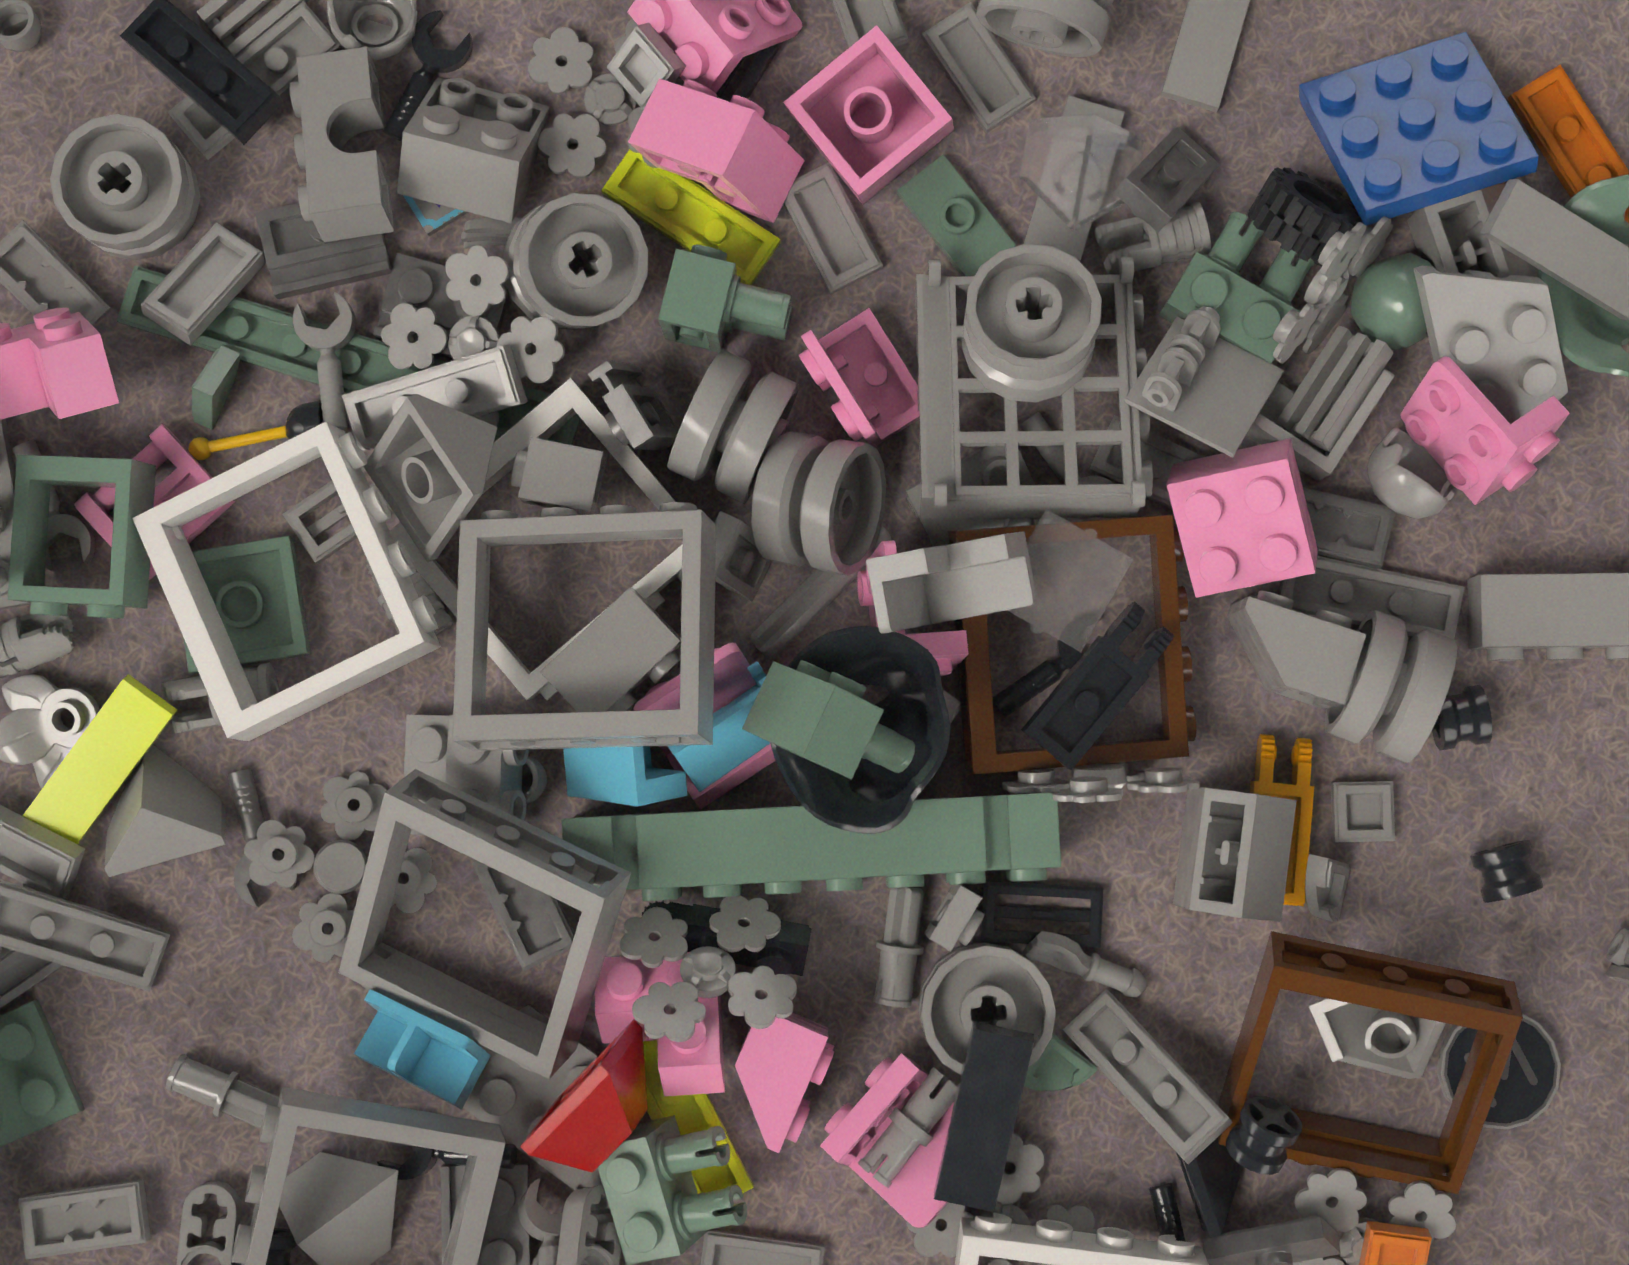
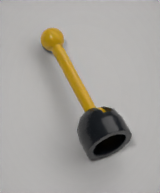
[188,400,323,461]

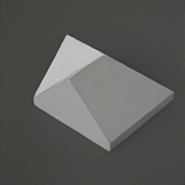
[363,394,497,562]

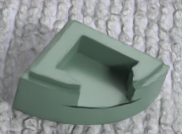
[192,345,240,430]
[1024,1033,1098,1091]

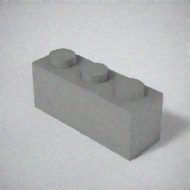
[1467,573,1629,661]

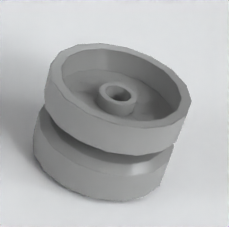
[975,0,1114,57]
[50,114,200,261]
[503,193,648,330]
[962,244,1102,403]
[667,349,799,505]
[751,431,886,576]
[1324,610,1458,763]
[918,942,1056,1075]

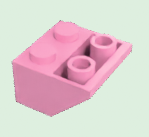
[735,1013,835,1153]

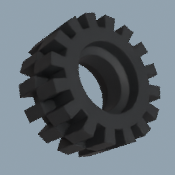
[1248,167,1364,266]

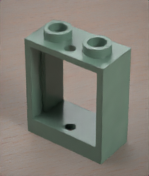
[8,455,156,619]

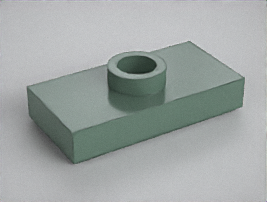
[897,154,1016,276]

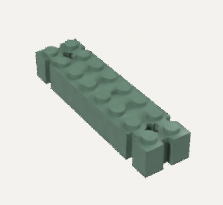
[562,793,1061,901]

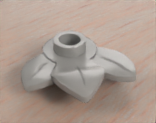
[0,675,100,790]

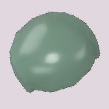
[1351,253,1431,350]

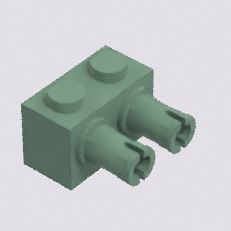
[1159,211,1315,363]
[658,245,793,352]
[742,660,915,779]
[598,1115,747,1265]

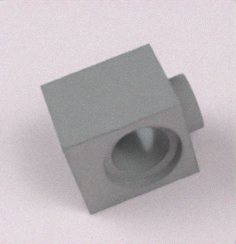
[511,437,607,515]

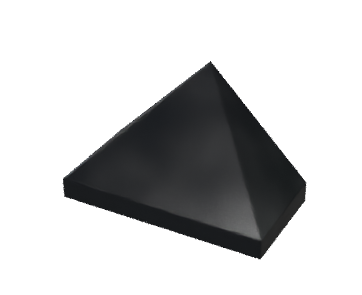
[1176,1137,1243,1238]

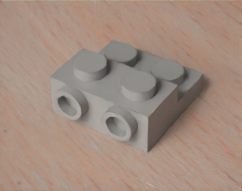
[404,714,529,835]

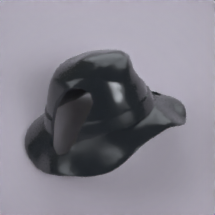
[770,626,951,834]

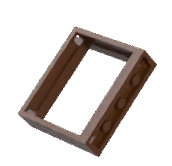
[948,515,1196,774]
[1218,931,1523,1194]

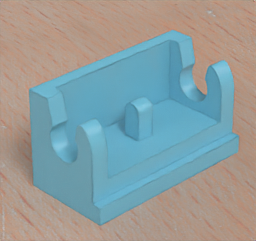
[668,661,770,792]

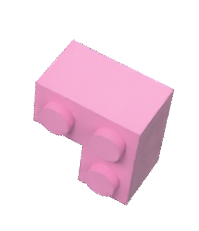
[628,78,804,223]
[0,308,119,420]
[595,952,725,1096]

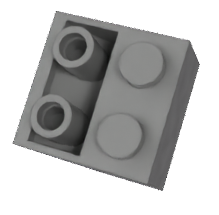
[397,77,550,223]
[1407,184,1538,278]
[1227,591,1367,709]
[1173,787,1297,922]

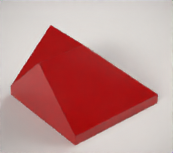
[520,1019,648,1173]

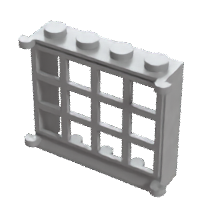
[915,257,1153,520]

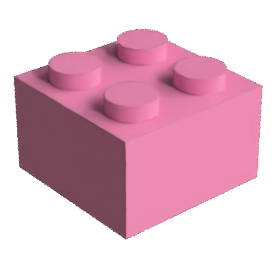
[783,25,954,205]
[1166,438,1318,598]

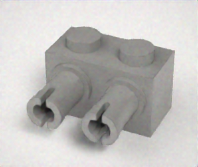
[540,587,681,712]

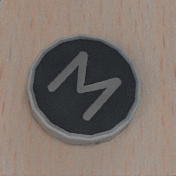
[1437,1014,1561,1130]

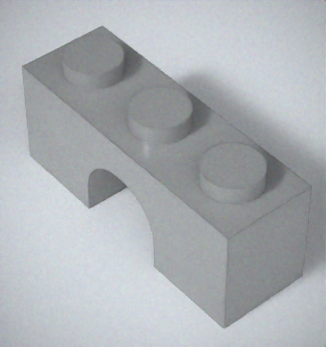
[290,46,394,242]

